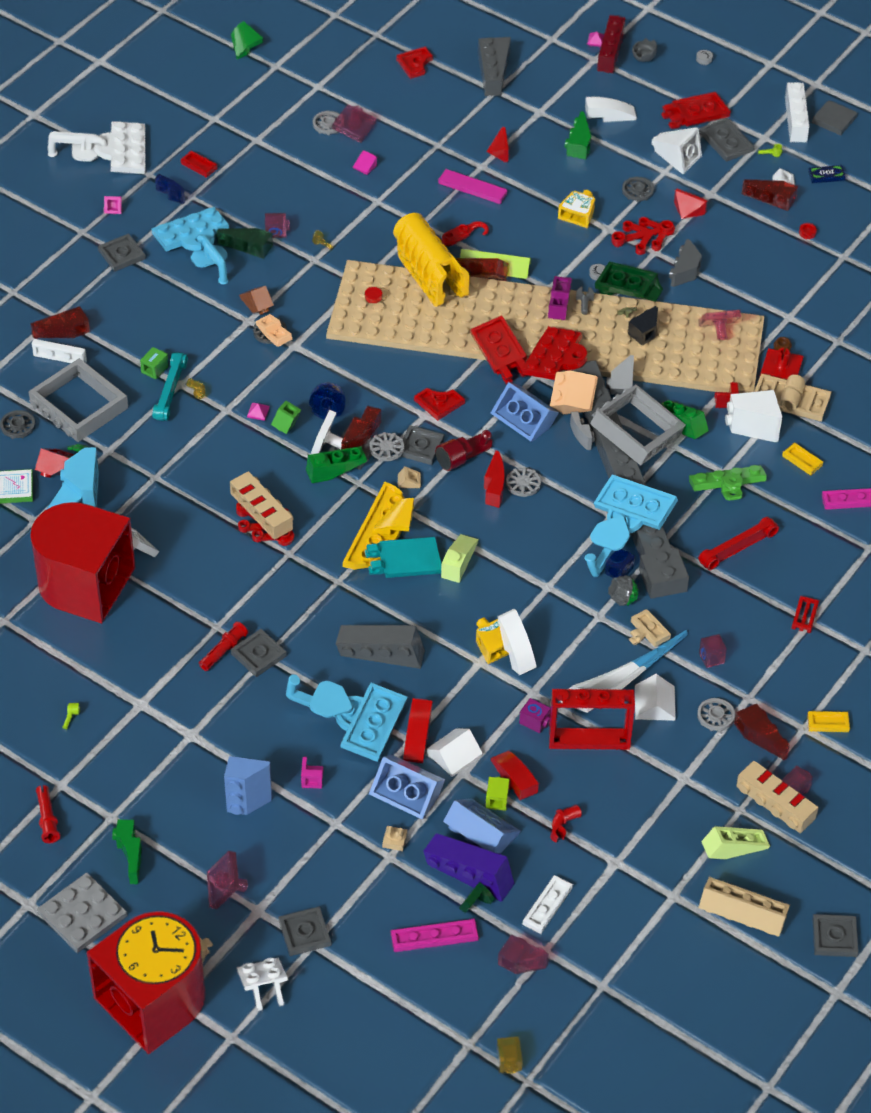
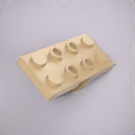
[754,373,831,422]

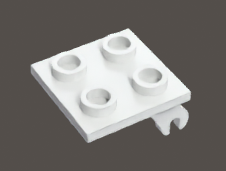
[237,958,288,1011]

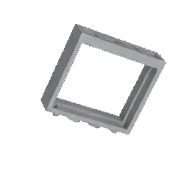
[29,358,128,442]
[590,384,686,466]

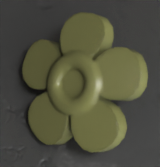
[617,307,637,318]

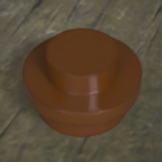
[773,337,792,352]

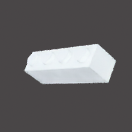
[785,82,809,142]

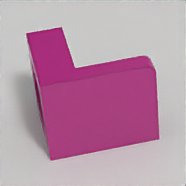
[301,757,323,789]

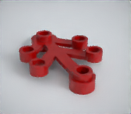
[611,217,675,255]
[236,502,294,546]

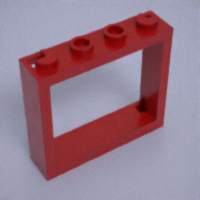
[549,689,635,750]

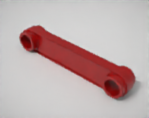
[698,517,779,570]

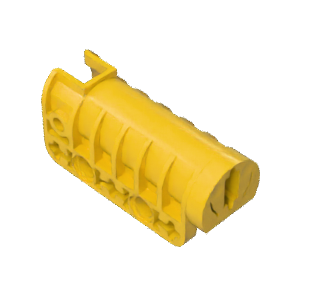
[393,213,469,307]

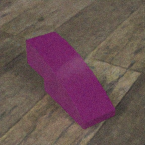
[548,276,572,320]

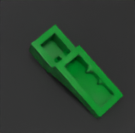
[112,819,142,884]

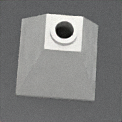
[652,127,702,174]

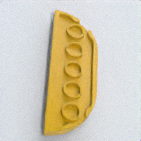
[343,482,405,570]

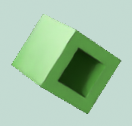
[140,347,169,379]
[271,401,301,434]

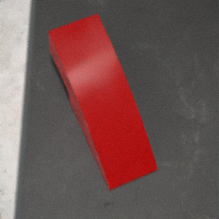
[484,450,504,508]
[403,698,432,763]
[491,751,539,800]

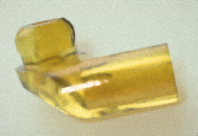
[186,378,206,399]

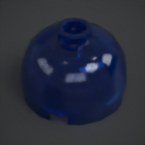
[309,382,346,419]

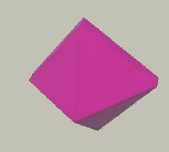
[587,32,604,47]
[104,196,122,214]
[247,403,270,421]

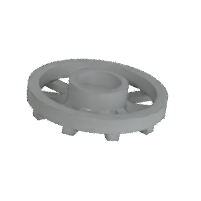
[313,111,344,135]
[370,432,404,461]
[506,467,541,497]
[697,698,735,731]

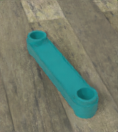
[152,352,188,421]

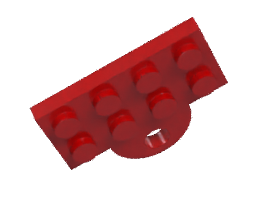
[522,326,587,380]

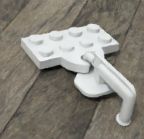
[48,121,145,174]

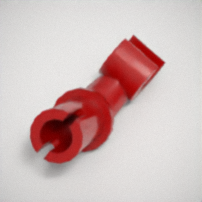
[550,805,582,843]

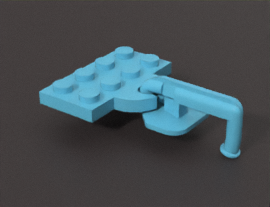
[151,207,229,285]
[585,474,678,577]
[286,674,407,762]

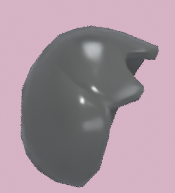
[632,38,657,62]

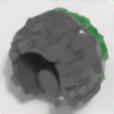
[608,575,638,606]

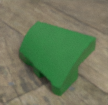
[231,21,263,60]

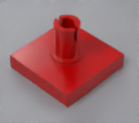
[760,348,803,380]

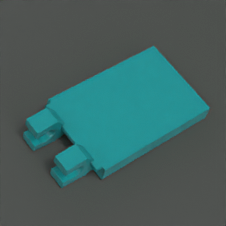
[365,537,442,578]

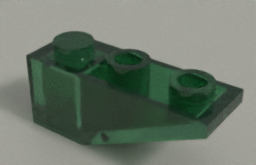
[216,228,273,259]

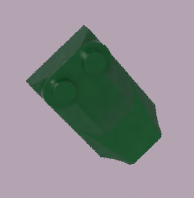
[595,261,663,302]

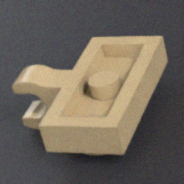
[629,609,671,647]

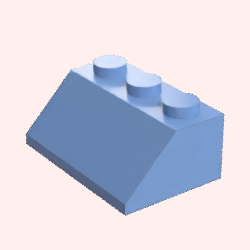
[491,382,559,442]
[369,755,445,820]
[224,756,272,815]
[443,798,520,854]

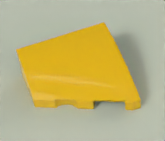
[373,498,414,535]

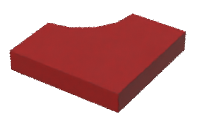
[396,46,433,79]
[414,388,465,421]

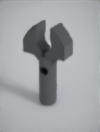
[576,287,594,315]

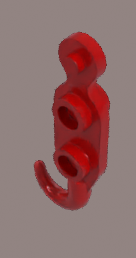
[441,221,489,246]

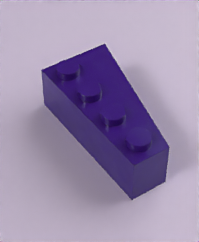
[423,833,515,902]

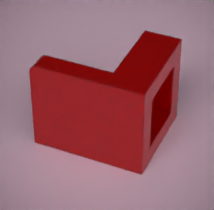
[714,382,739,408]

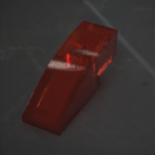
[341,406,381,449]

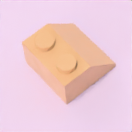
[550,371,598,415]

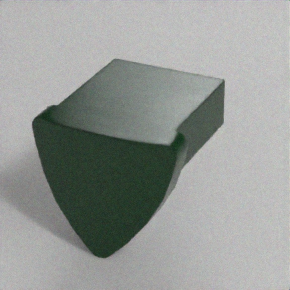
[459,882,495,913]

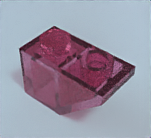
[498,935,549,974]

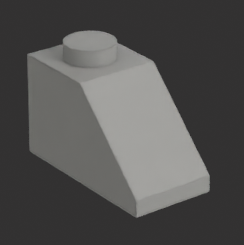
[606,355,634,395]

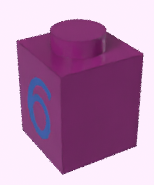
[519,698,551,733]

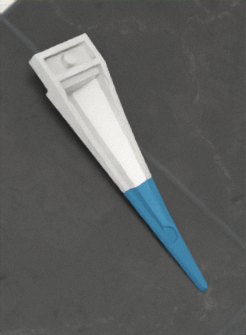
[561,630,688,713]

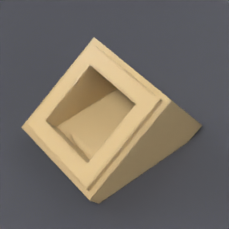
[398,467,421,488]

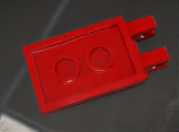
[661,92,731,129]
[470,315,527,385]

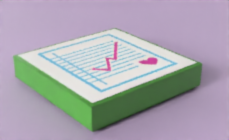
[0,469,33,504]

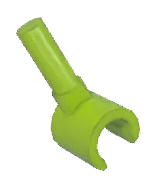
[758,144,783,157]
[63,703,80,729]

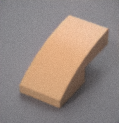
[255,314,292,347]

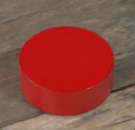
[799,223,817,239]
[365,287,382,304]

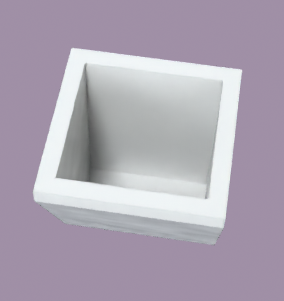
[725,390,782,442]

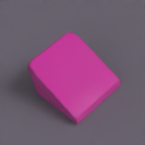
[353,150,377,175]

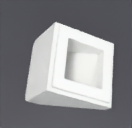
[773,169,795,188]

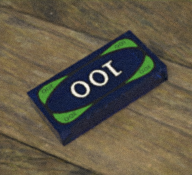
[808,165,846,183]

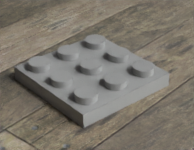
[37,873,127,953]

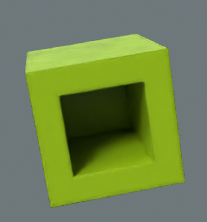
[486,777,509,811]

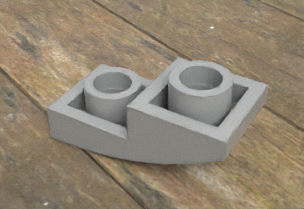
[570,411,595,450]

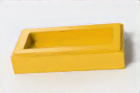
[782,442,823,476]
[807,711,850,732]

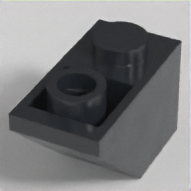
[628,306,658,346]

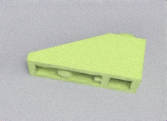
[441,534,479,583]
[701,826,770,859]

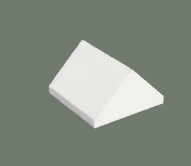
[635,674,676,721]
[425,728,483,777]

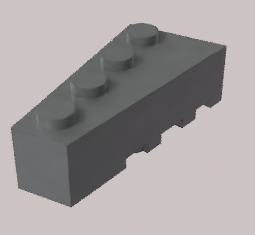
[478,37,511,96]
[336,625,425,669]

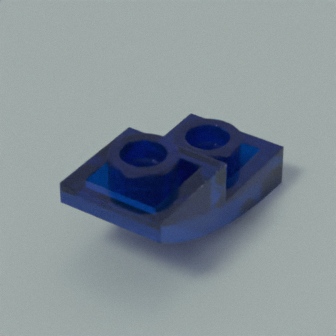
[155,174,185,204]

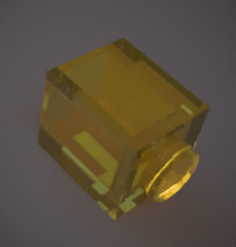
[496,1037,522,1074]

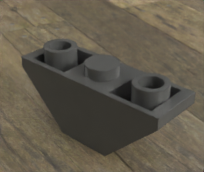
[669,239,702,287]

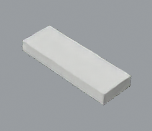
[32,339,87,363]
[523,875,573,934]

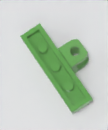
[689,465,766,501]

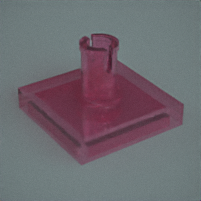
[332,104,377,143]
[698,310,741,341]
[207,851,248,909]

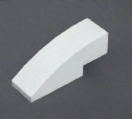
[585,97,636,122]
[497,609,537,675]

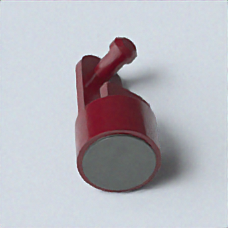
[435,430,492,471]

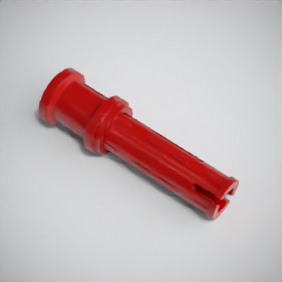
[199,621,248,671]
[36,785,60,843]

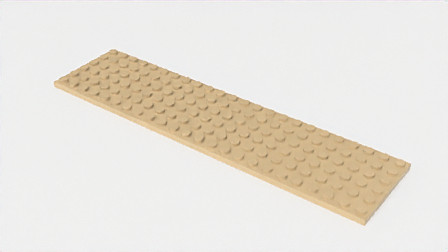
[326,260,764,393]

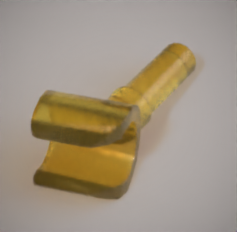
[312,230,333,250]

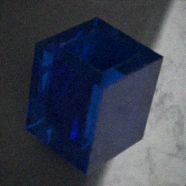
[605,549,635,578]

